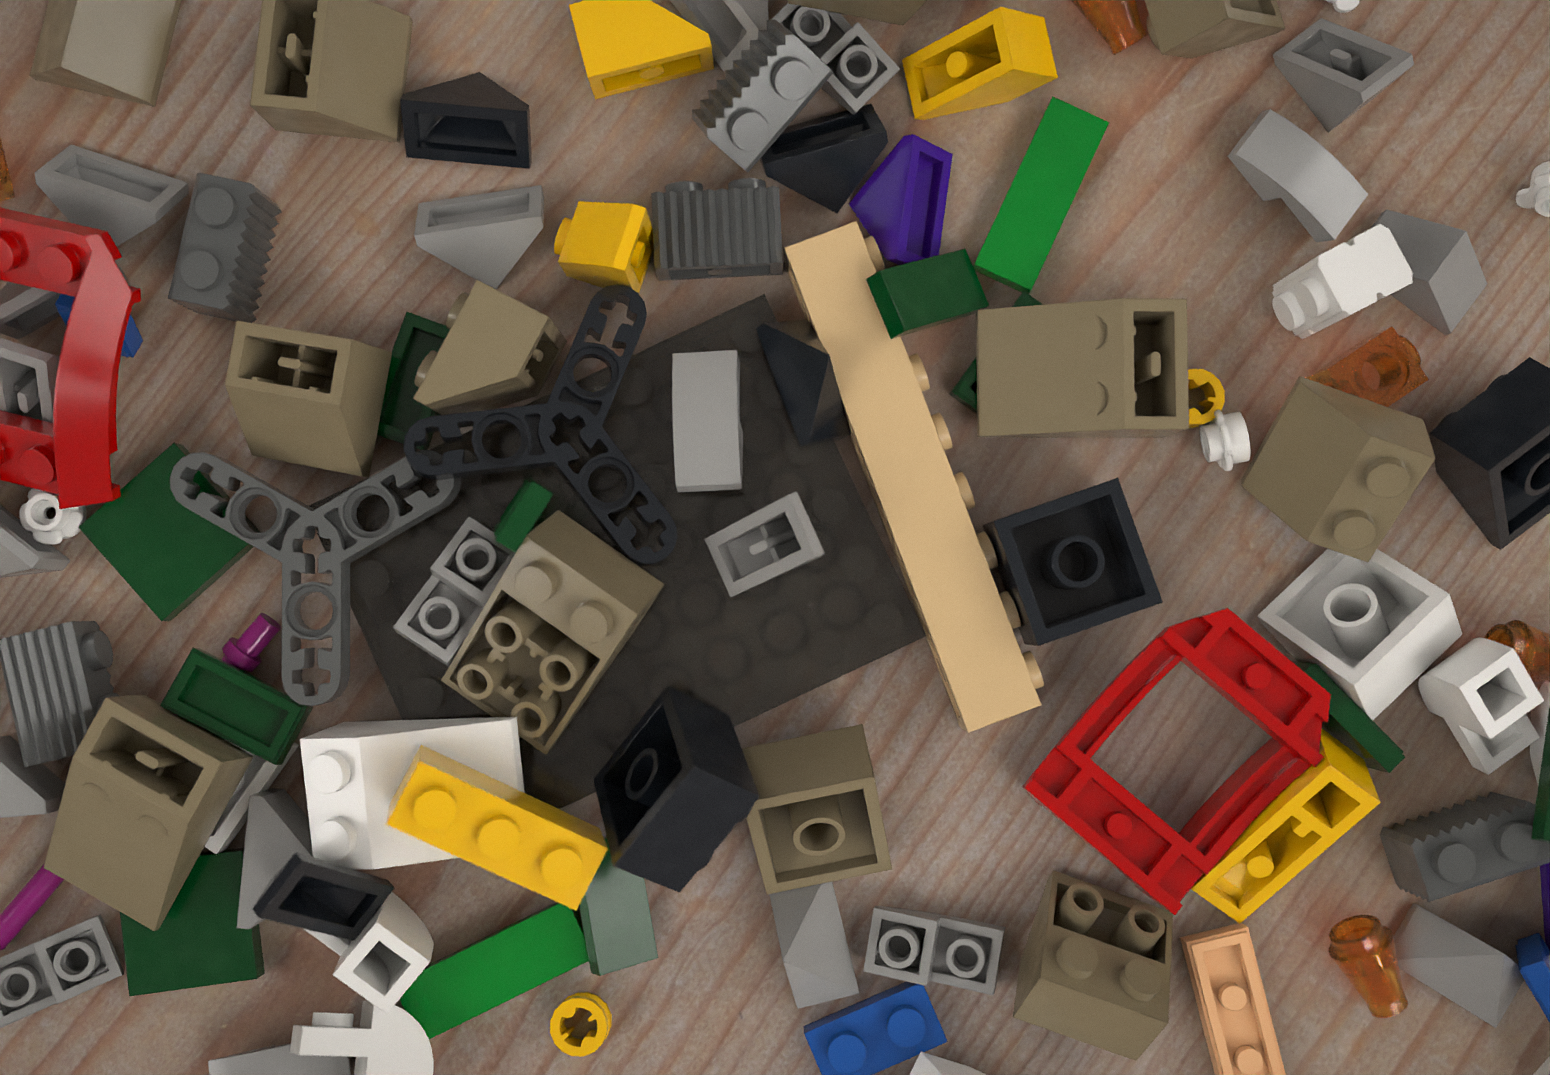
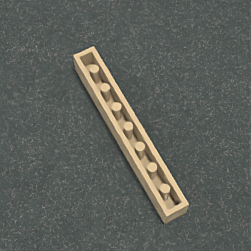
[784,221,1044,733]

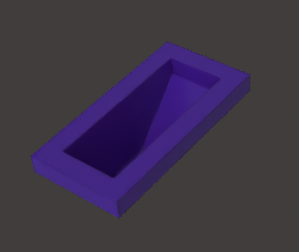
[849,134,953,265]

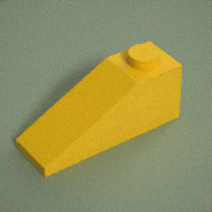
[1191,729,1381,924]

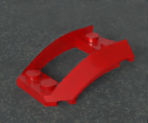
[0,207,141,509]
[1022,608,1331,915]

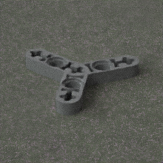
[170,450,461,706]

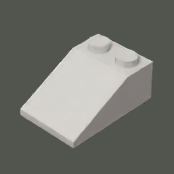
[300,717,524,869]

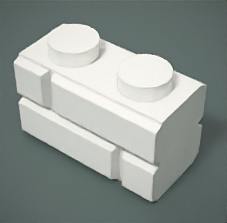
[1272,224,1414,339]

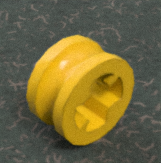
[1188,369,1225,428]
[550,992,612,1057]

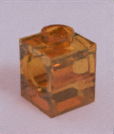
[1307,326,1429,407]

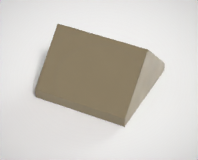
[30,0,182,107]

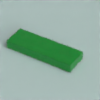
[973,96,1109,294]
[399,902,589,1039]

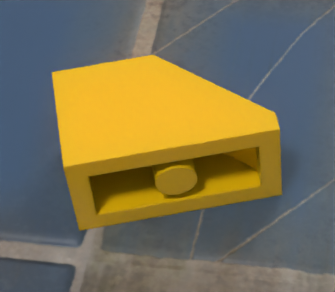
[569,0,714,100]
[902,6,1058,120]
[554,201,654,293]

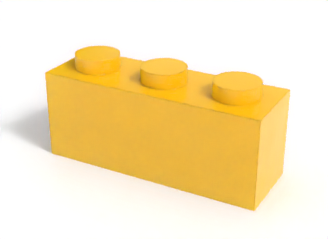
[386,745,608,910]

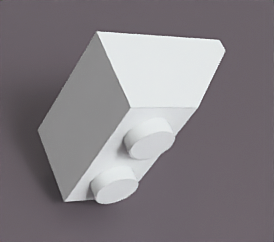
[1257,549,1462,720]

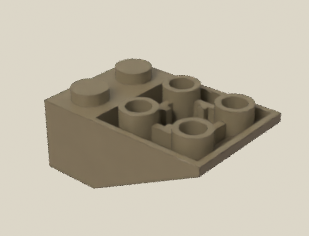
[976,298,1189,438]
[441,510,665,755]
[44,694,254,931]

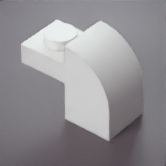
[1418,637,1544,775]
[304,892,434,1014]
[290,1001,434,1075]

